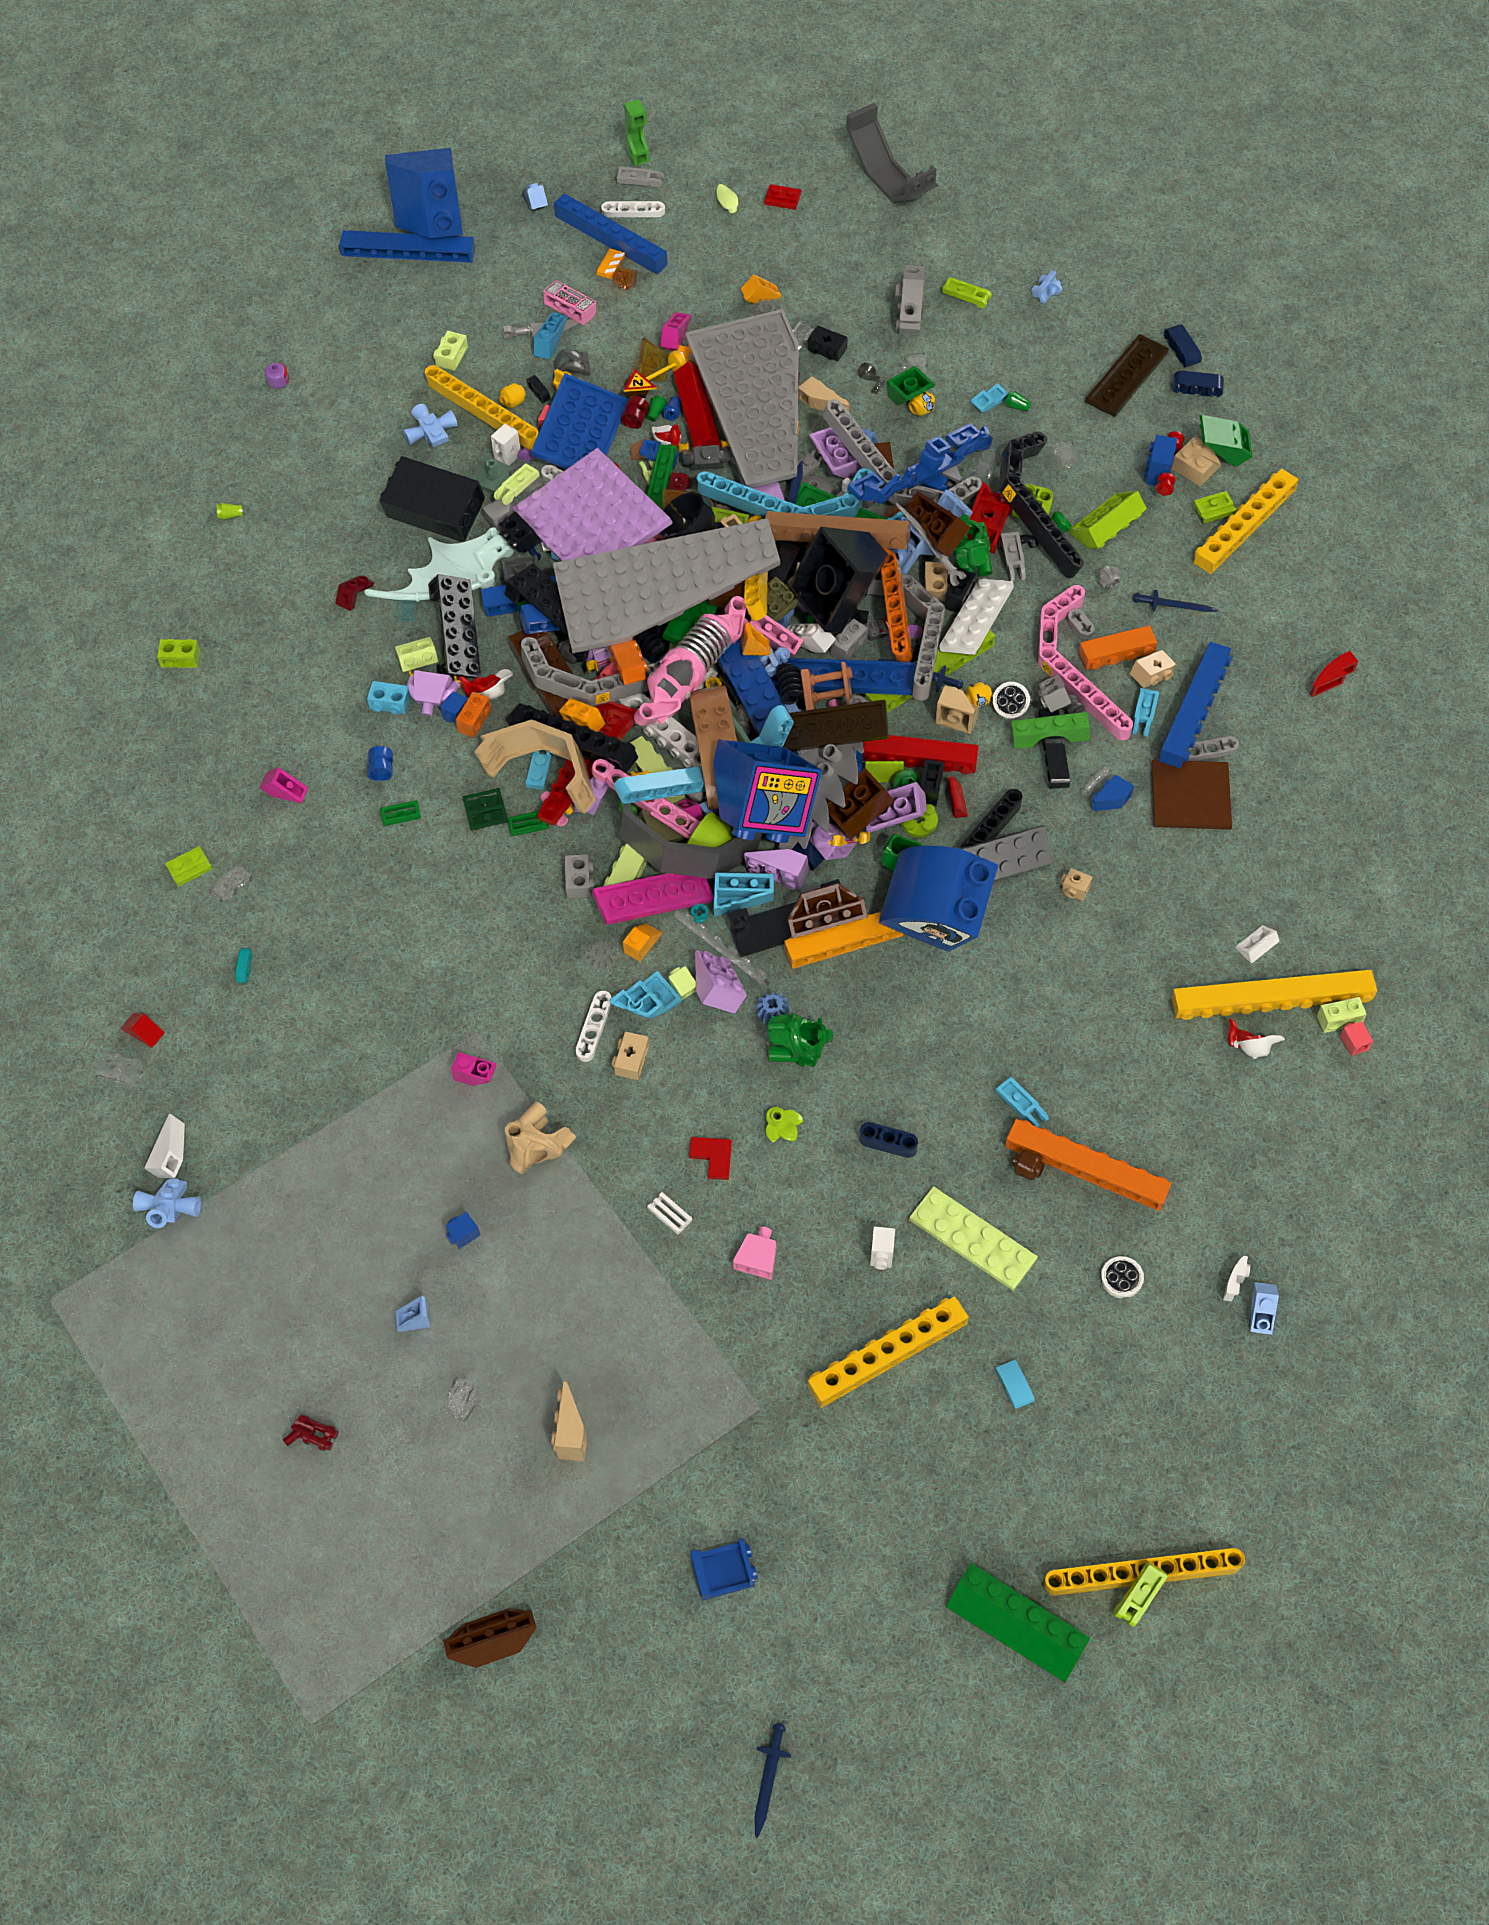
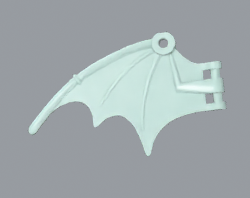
[364,527,514,602]

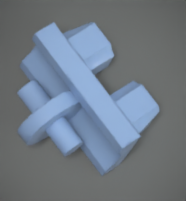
[1032,270,1062,304]
[758,646,790,677]

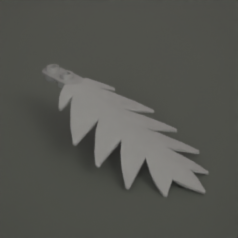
[779,696,867,850]

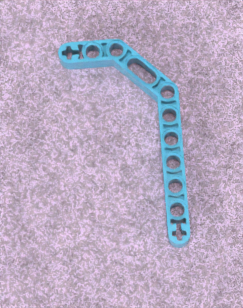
[697,468,872,518]
[613,705,794,804]

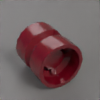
[621,396,649,429]

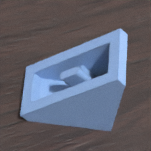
[395,1296,431,1332]

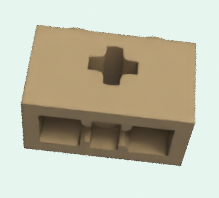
[1130,650,1177,688]
[612,1032,649,1080]

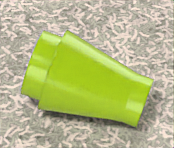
[216,503,243,520]

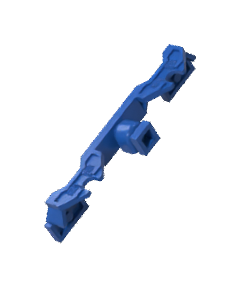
[847,423,993,505]

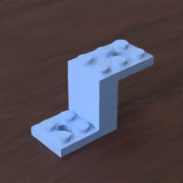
[887,490,973,574]

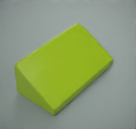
[865,761,904,783]

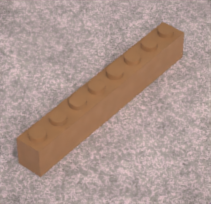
[765,511,910,549]

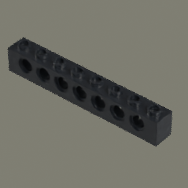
[506,703,639,773]

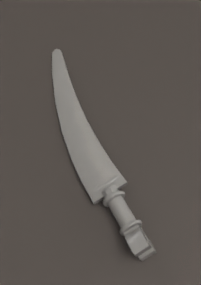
[503,319,579,339]
[896,503,966,586]

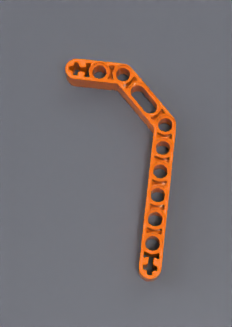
[806,542,913,662]

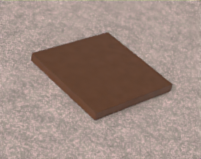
[1151,760,1232,830]

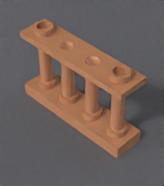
[801,662,853,710]

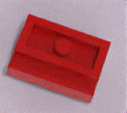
[764,184,802,210]

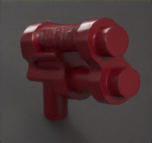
[283,1415,339,1451]

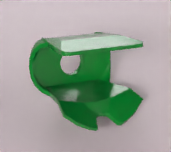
[881,833,924,872]

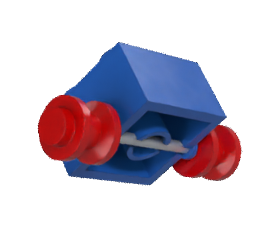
[1144,431,1184,496]

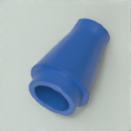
[663,396,681,421]

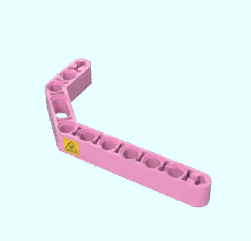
[1038,585,1133,740]

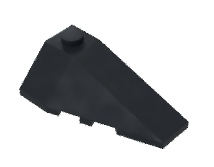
[767,540,807,584]

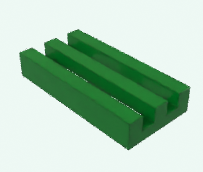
[380,800,421,826]
[508,811,549,836]

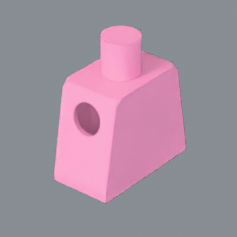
[733,1227,776,1280]

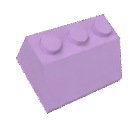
[810,427,862,479]
[866,782,927,833]

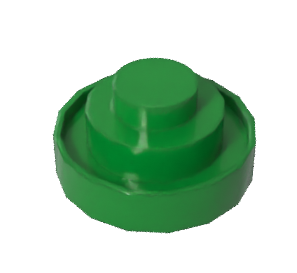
[892,769,921,789]

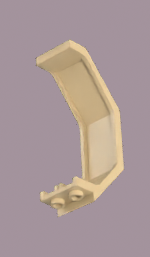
[474,720,596,814]

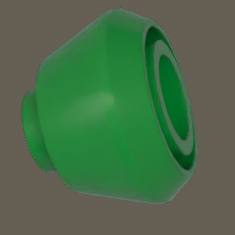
[1051,511,1072,533]

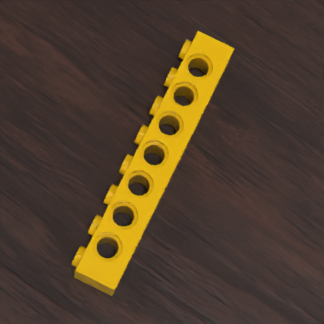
[1194,468,1299,574]
[807,1296,969,1408]

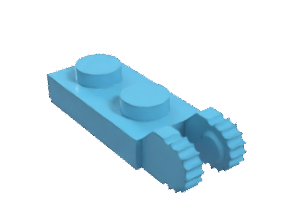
[1132,688,1159,737]
[525,750,552,790]
[995,1077,1049,1127]

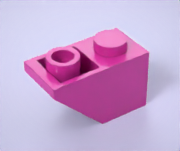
[451,1052,497,1086]

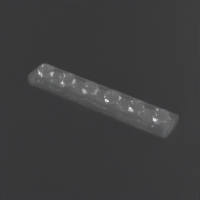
[673,910,771,988]

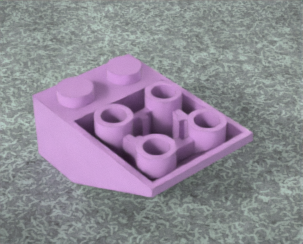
[744,849,809,890]
[695,950,747,1014]

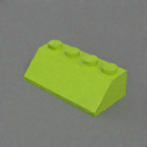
[1068,490,1147,549]

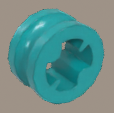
[691,904,708,923]

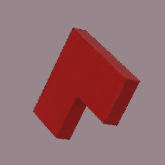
[689,1137,732,1180]

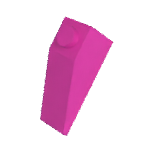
[661,312,692,351]

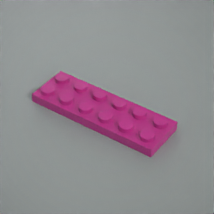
[592,873,714,925]

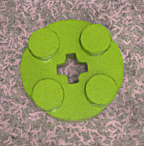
[900,804,938,838]

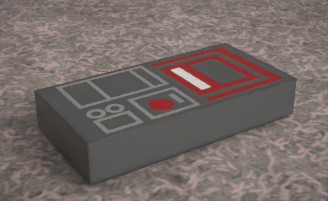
[864,617,889,641]

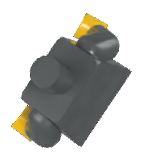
[678,440,731,471]

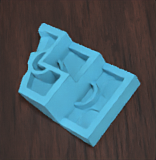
[609,971,682,1019]

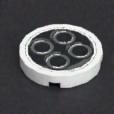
[993,682,1030,719]
[1101,1256,1144,1298]

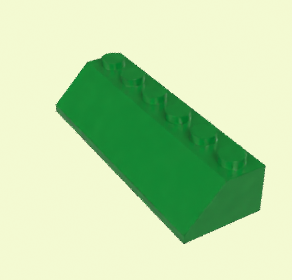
[946,1563,1090,1683]

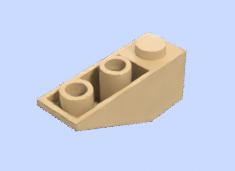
[798,376,850,412]

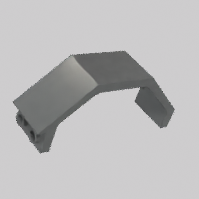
[846,103,939,203]
[619,803,761,879]

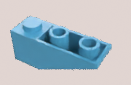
[534,313,567,359]

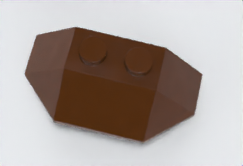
[787,883,867,939]
[443,1609,537,1668]

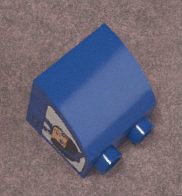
[878,846,998,952]

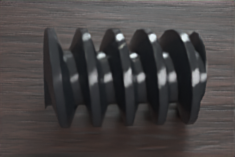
[633,627,666,663]
[776,663,804,705]

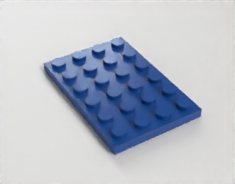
[531,373,628,469]

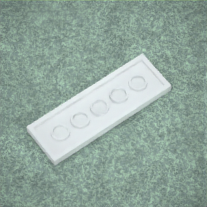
[939,579,1014,655]

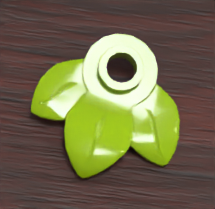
[765,1107,804,1143]

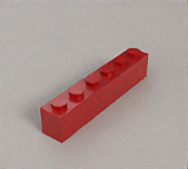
[673,361,721,448]
[862,735,979,774]

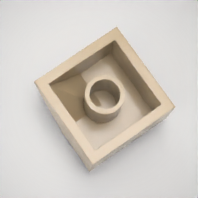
[1172,435,1221,487]
[935,685,979,734]

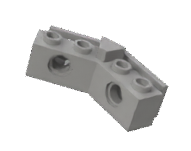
[895,265,925,335]

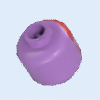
[265,363,289,389]

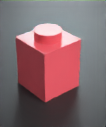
[1340,1021,1373,1056]

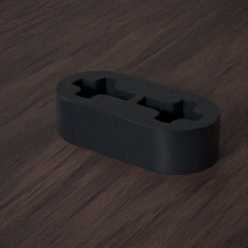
[526,375,551,404]

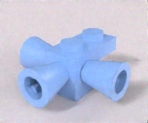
[403,404,458,447]
[133,1178,201,1228]

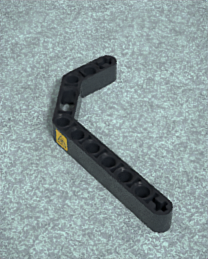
[998,432,1084,578]

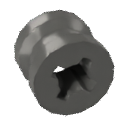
[1062,694,1085,714]

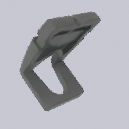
[553,349,591,376]

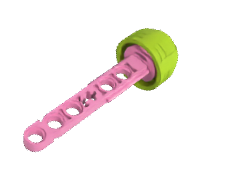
[592,759,735,848]

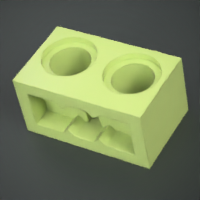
[433,331,468,371]
[395,637,438,672]
[1317,997,1367,1033]

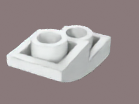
[1223,1256,1250,1302]

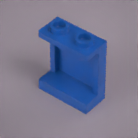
[690,1538,758,1601]

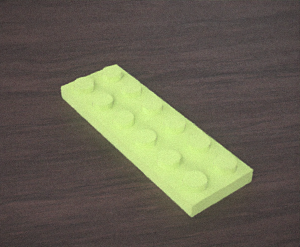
[909,1186,1038,1291]

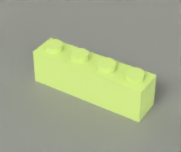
[630,736,685,803]
[604,843,648,886]

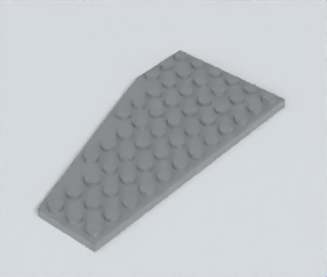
[685,309,799,488]
[553,518,780,653]

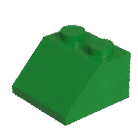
[887,366,935,406]

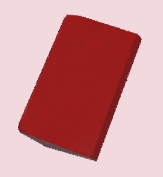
[948,776,968,818]

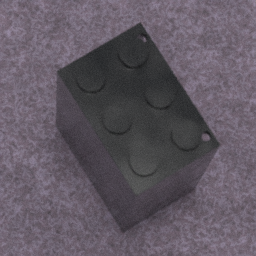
[379,456,485,542]

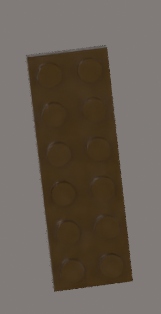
[1085,334,1169,417]
[783,700,889,751]

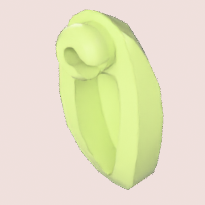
[716,184,738,213]

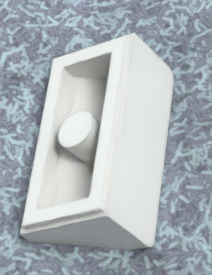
[1235,925,1279,963]

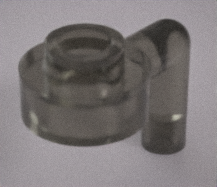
[858,363,884,395]

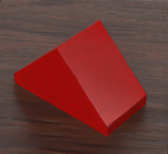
[120,1013,165,1048]

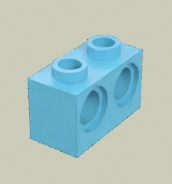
[367,681,411,715]

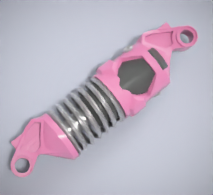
[634,596,748,726]

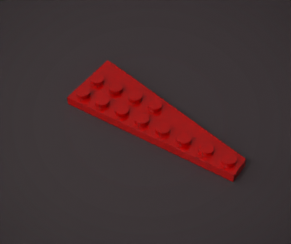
[537,701,637,826]

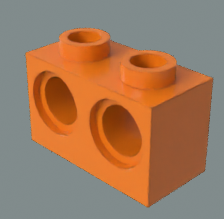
[456,692,491,738]

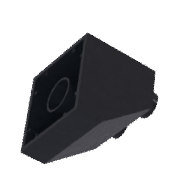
[788,526,888,633]

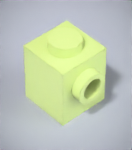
[669,966,696,1000]

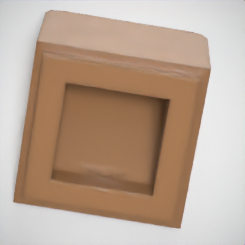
[631,438,648,460]

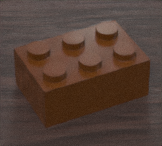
[827,768,895,840]

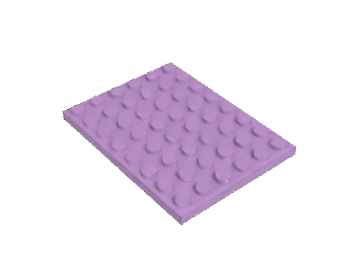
[513,448,672,561]

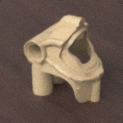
[505,1101,576,1174]

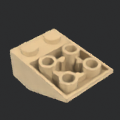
[551,1381,587,1461]

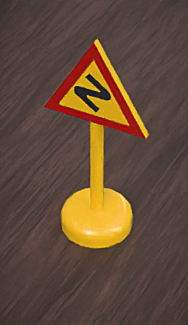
[624,350,686,392]

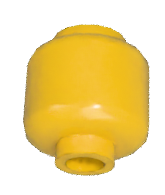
[499,383,526,409]

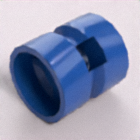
[368,746,393,781]

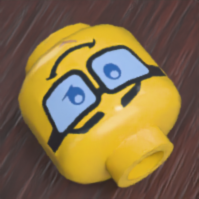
[909,391,935,417]
[965,682,992,708]

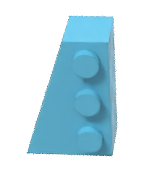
[714,873,774,917]

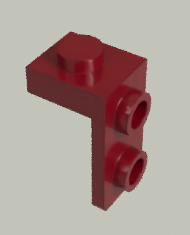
[664,472,692,509]
[335,575,374,611]

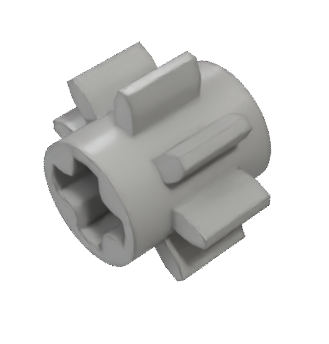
[1099,566,1122,588]

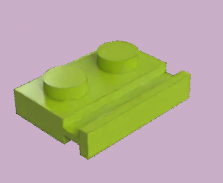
[1193,491,1237,524]
[165,846,213,887]

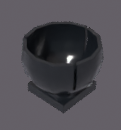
[660,492,725,540]

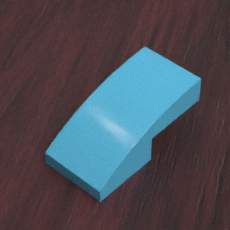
[970,383,1009,413]
[995,1360,1035,1409]

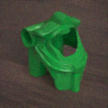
[954,514,993,576]
[768,1013,833,1067]

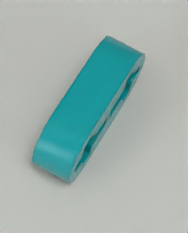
[235,948,253,983]

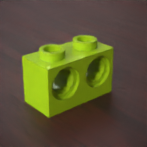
[157,639,200,668]

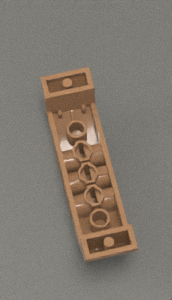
[689,685,737,810]

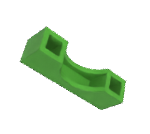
[624,99,649,166]
[1012,712,1090,749]

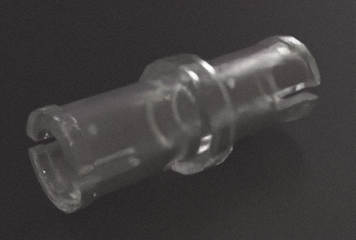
[1079,765,1112,797]

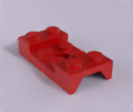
[967,482,1012,554]

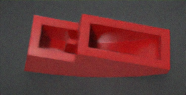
[1310,651,1358,697]

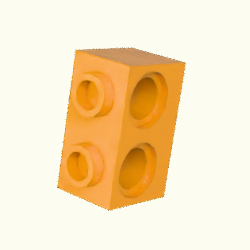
[559,698,605,732]

